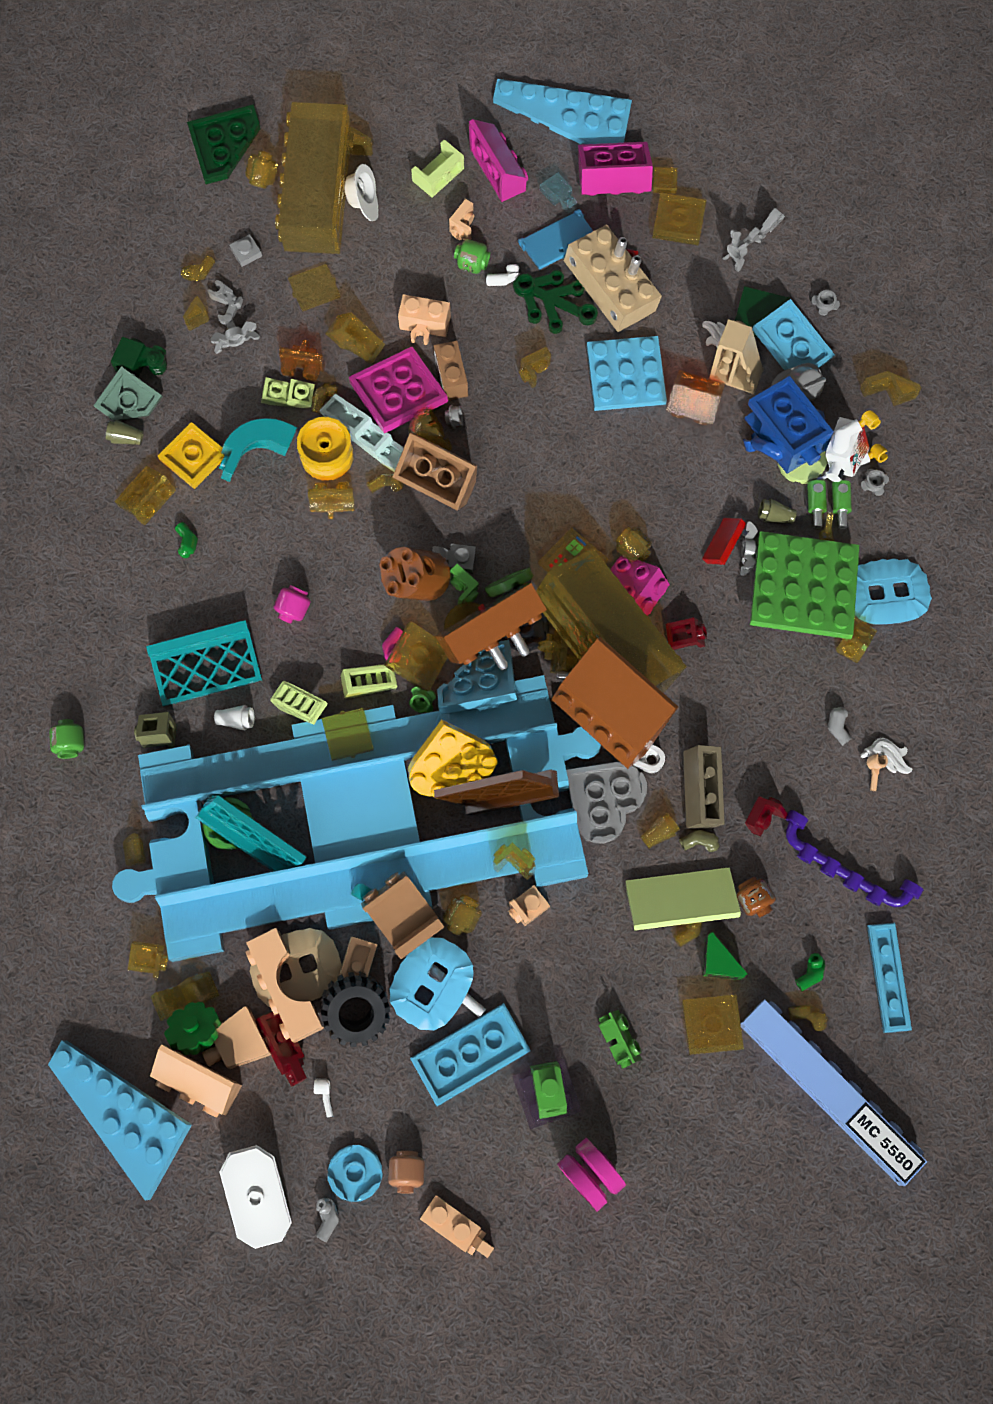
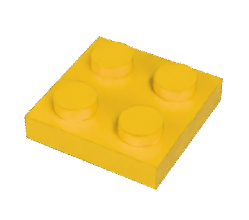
[158,422,225,489]

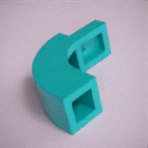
[219,419,297,482]

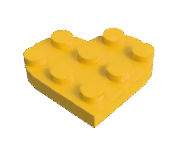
[408,719,498,799]

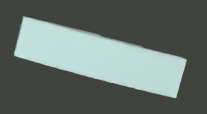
[319,394,404,472]

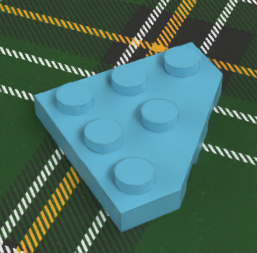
[437,640,517,715]

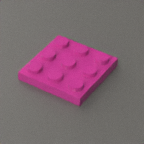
[349,347,448,434]

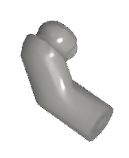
[828,707,852,746]
[315,1198,339,1243]

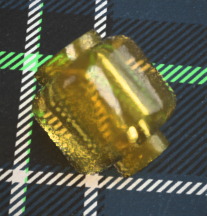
[245,151,278,188]
[615,526,652,562]
[443,894,482,936]

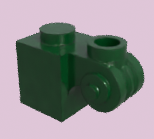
[111,337,167,378]

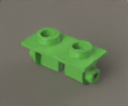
[598,1010,642,1069]

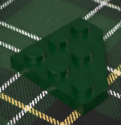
[187,104,261,185]

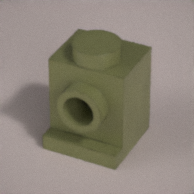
[134,712,177,748]

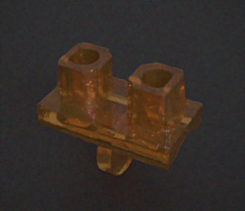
[279,340,325,381]

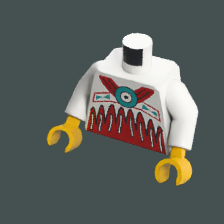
[826,410,888,482]

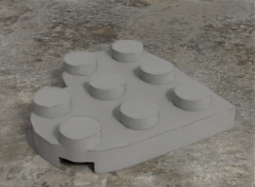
[566,762,647,844]

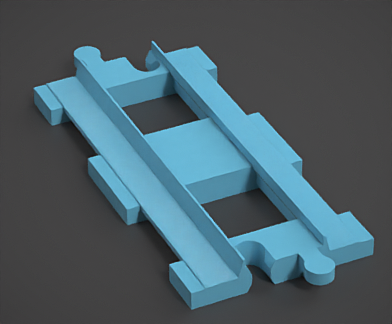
[112,675,601,962]

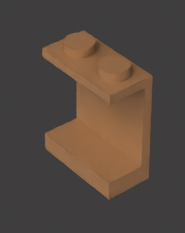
[361,872,444,959]

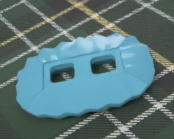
[855,559,932,624]
[389,937,473,1030]

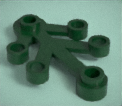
[513,270,598,334]

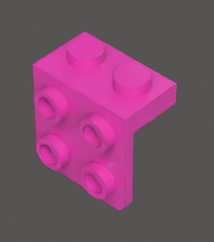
[596,555,670,623]

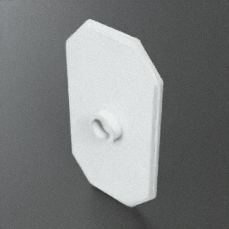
[220,1145,292,1249]

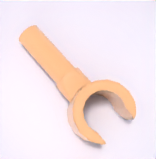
[867,754,888,791]

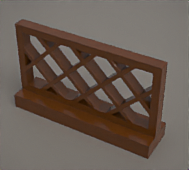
[434,769,559,815]

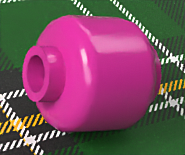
[273,585,311,624]

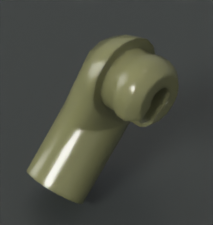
[679,830,720,852]

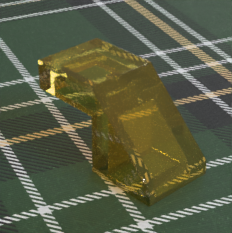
[860,371,921,406]
[150,971,220,1021]

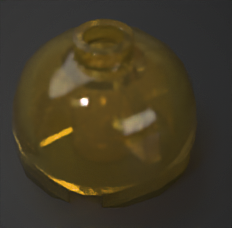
[408,407,453,451]

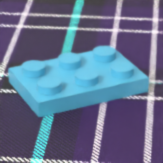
[752,299,835,370]

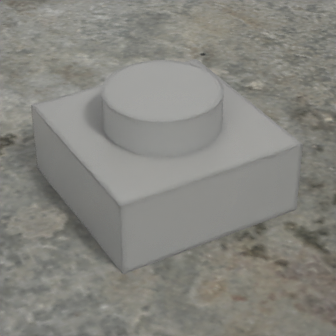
[229,234,262,267]

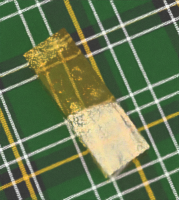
[275,102,352,254]
[536,548,687,692]

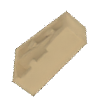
[709,319,763,394]

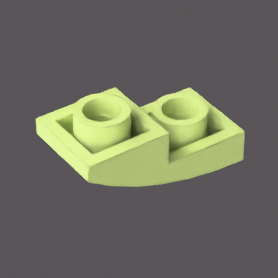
[261,377,315,408]

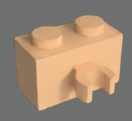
[398,294,451,345]

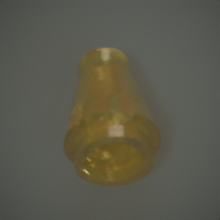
[640,813,680,849]

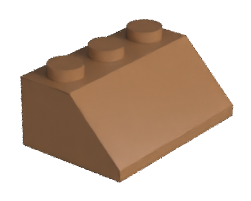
[392,432,477,511]

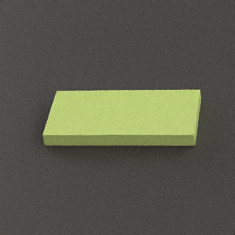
[626,867,741,930]

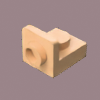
[449,199,474,240]
[508,885,550,926]

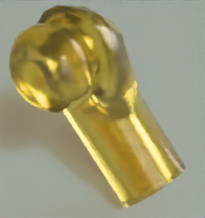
[311,382,338,414]
[673,922,703,947]

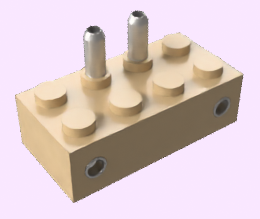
[564,225,662,332]

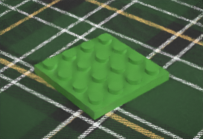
[750,531,859,639]

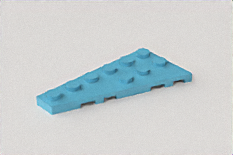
[493,78,632,144]
[48,1040,192,1201]

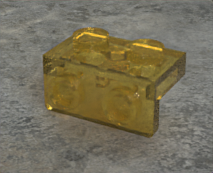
[493,842,536,880]

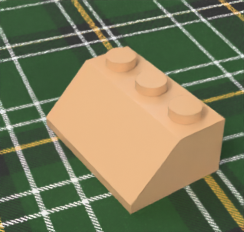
[150,1045,242,1117]

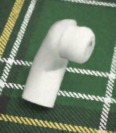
[486,264,520,286]

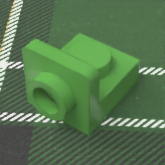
[450,564,479,607]

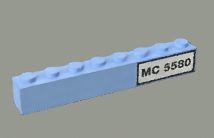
[739,1000,927,1186]

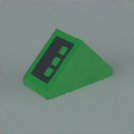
[703,932,748,980]

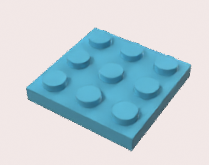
[586,336,667,411]

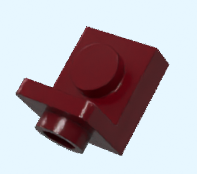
[666,617,707,650]
[745,796,788,837]

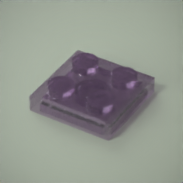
[512,1058,582,1130]

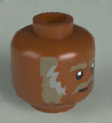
[736,877,776,918]

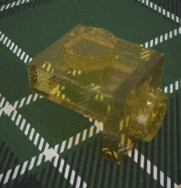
[836,618,877,663]
[128,941,168,978]

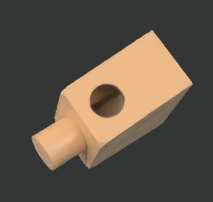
[202,1006,271,1069]

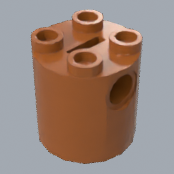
[379,547,451,601]

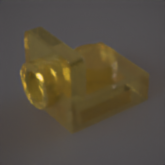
[519,347,551,388]

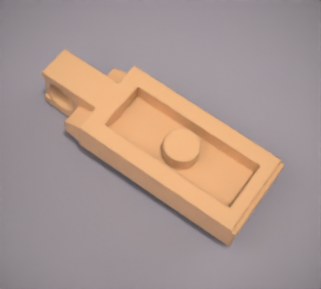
[420,1195,494,1258]

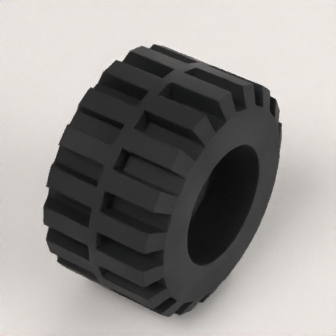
[320,972,390,1047]

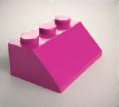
[469,119,528,202]
[578,142,653,196]

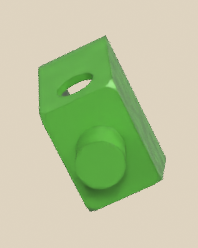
[530,1061,567,1119]

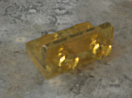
[114,465,176,525]

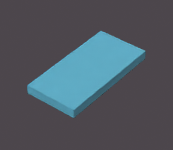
[410,1003,531,1107]

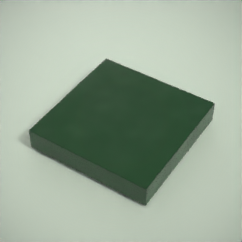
[735,286,790,338]

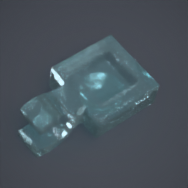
[540,173,577,215]

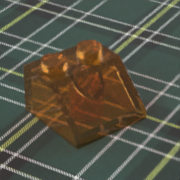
[666,370,725,425]

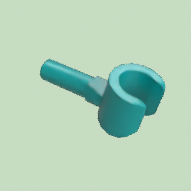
[351,884,373,901]

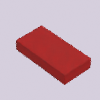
[702,518,746,565]

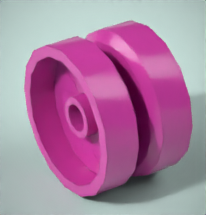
[557,1138,626,1212]

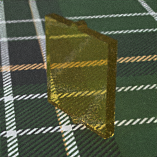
[288,264,341,312]
[322,708,374,761]

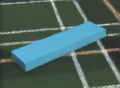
[867,923,912,1033]

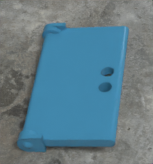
[518,209,593,270]

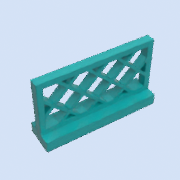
[146,620,262,707]
[195,795,306,872]

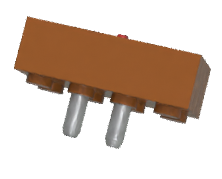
[435,583,547,670]

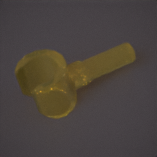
[819,512,835,542]

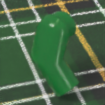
[175,522,198,558]
[795,953,825,992]

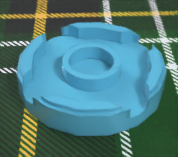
[328,1145,383,1202]

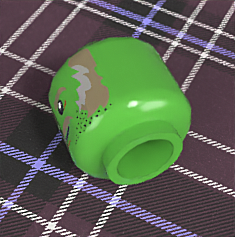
[454,239,490,274]
[49,719,84,759]

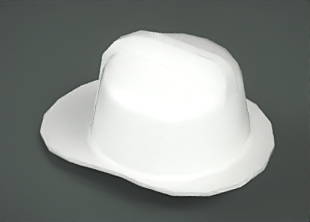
[344,164,378,221]

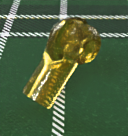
[181,255,215,281]
[366,473,404,493]
[788,1004,828,1031]

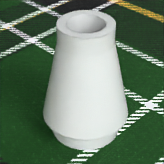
[214,705,255,730]

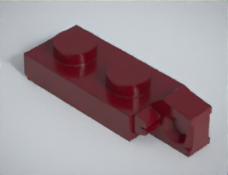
[255,1011,307,1087]

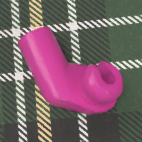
[382,627,405,664]

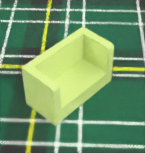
[411,140,464,197]

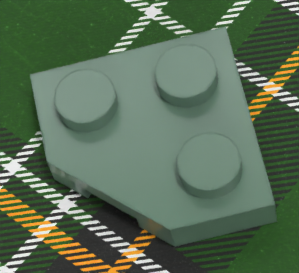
[94,366,163,421]

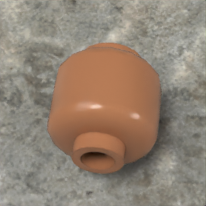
[388,1151,425,1194]

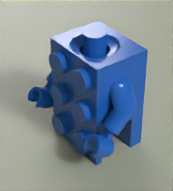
[743,376,834,474]

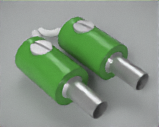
[807,472,852,529]

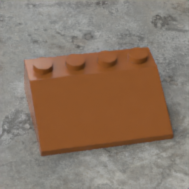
[552,637,678,769]

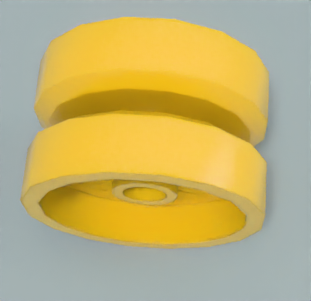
[297,417,354,481]

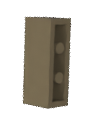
[683,745,725,829]

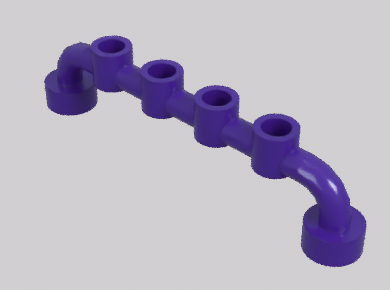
[785,810,924,907]

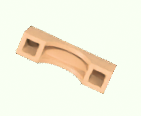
[245,928,324,1043]

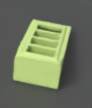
[341,663,397,699]
[271,681,328,725]

